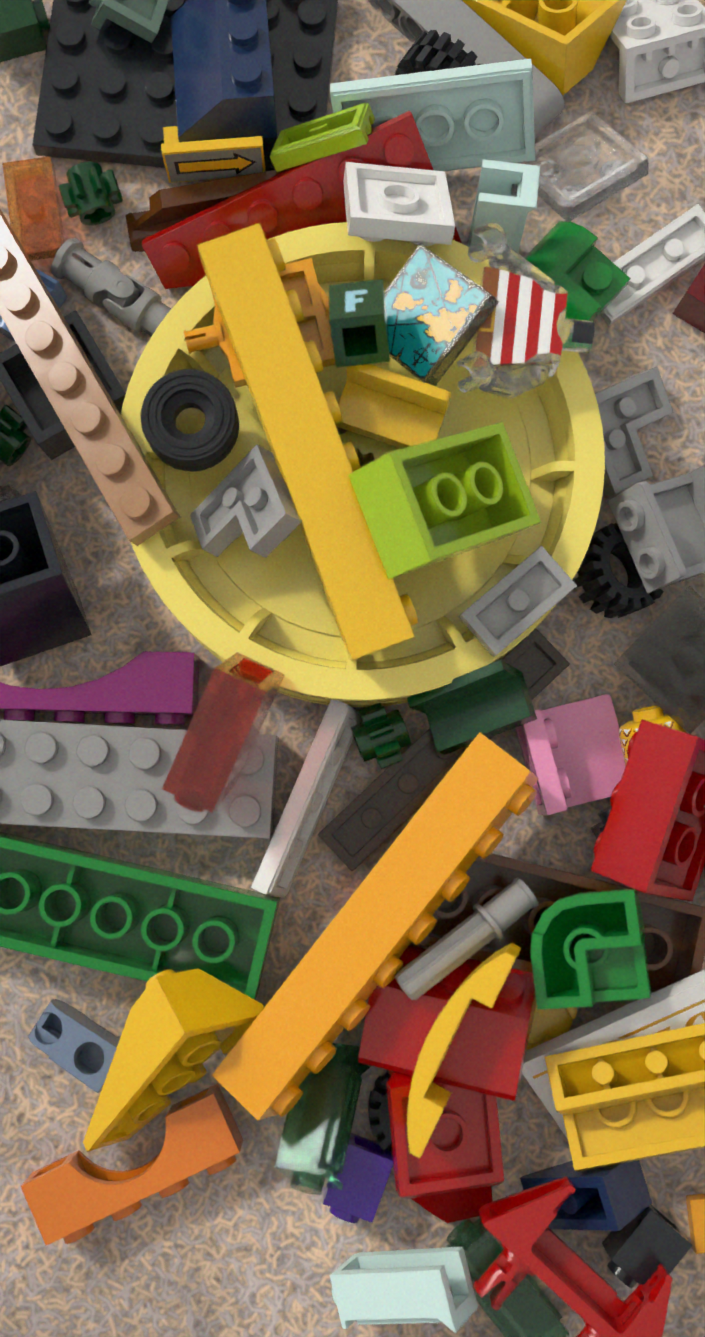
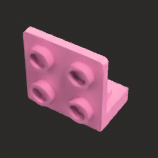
[515,694,625,815]

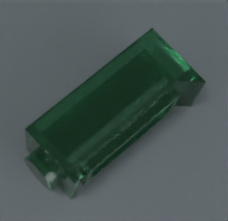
[274,1043,371,1195]
[444,1217,569,1337]

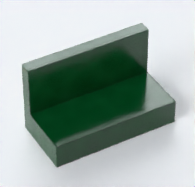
[407,660,537,755]

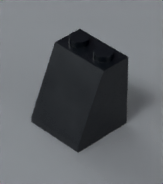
[0,491,92,667]

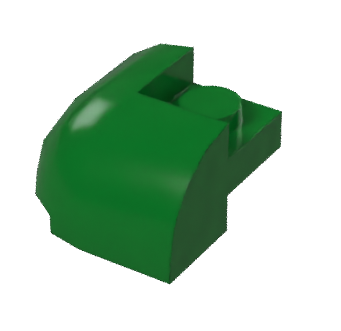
[514,221,631,344]
[530,888,652,1010]

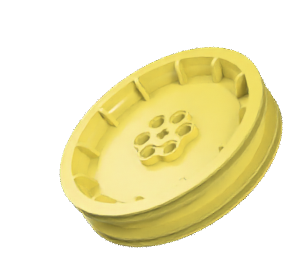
[121,222,605,707]

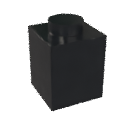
[602,1204,693,1289]

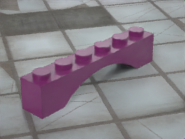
[0,651,200,725]

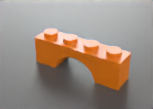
[20,1084,243,1246]

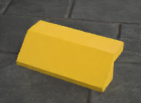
[544,1023,705,1172]

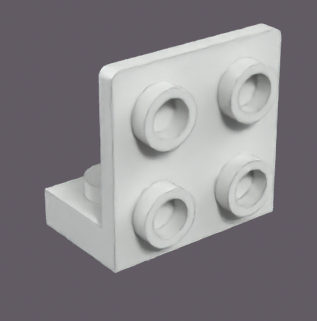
[609,0,705,104]

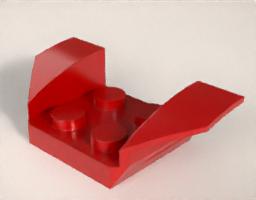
[386,1070,504,1223]

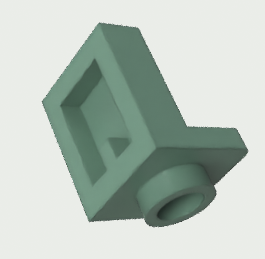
[89,0,169,43]

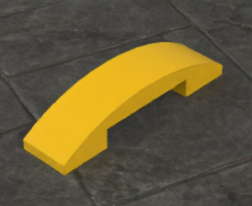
[407,943,521,1158]

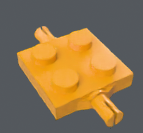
[183,258,336,388]

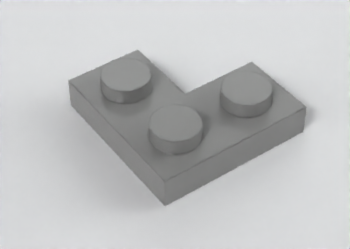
[595,367,674,496]
[190,444,302,558]

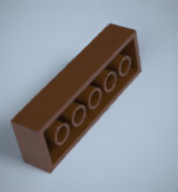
[411,853,705,1000]

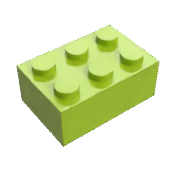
[348,422,541,579]

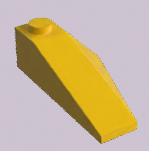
[462,0,626,96]

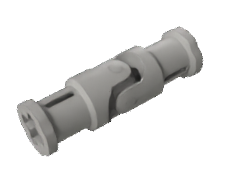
[51,238,171,337]

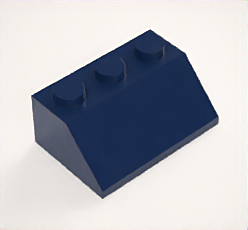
[171,0,277,142]

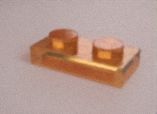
[2,156,64,261]

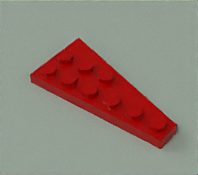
[142,110,462,289]

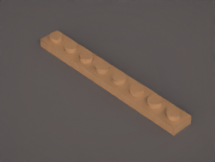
[0,209,180,546]

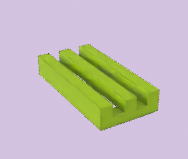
[270,103,375,172]

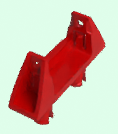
[472,1176,673,1337]

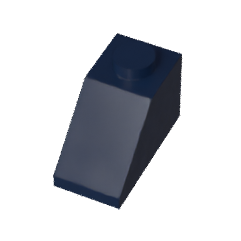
[520,1160,652,1231]

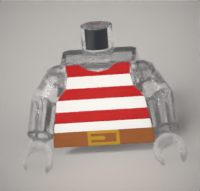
[456,223,595,399]

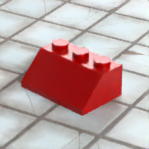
[590,719,705,901]
[358,945,536,1101]

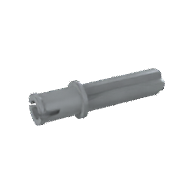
[395,878,539,1000]

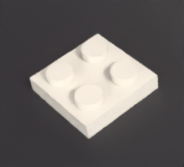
[343,162,455,246]

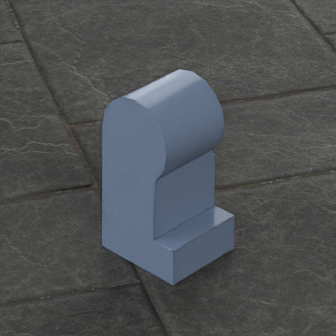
[28,999,121,1093]

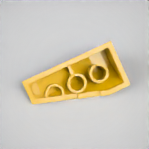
[83,968,264,1152]

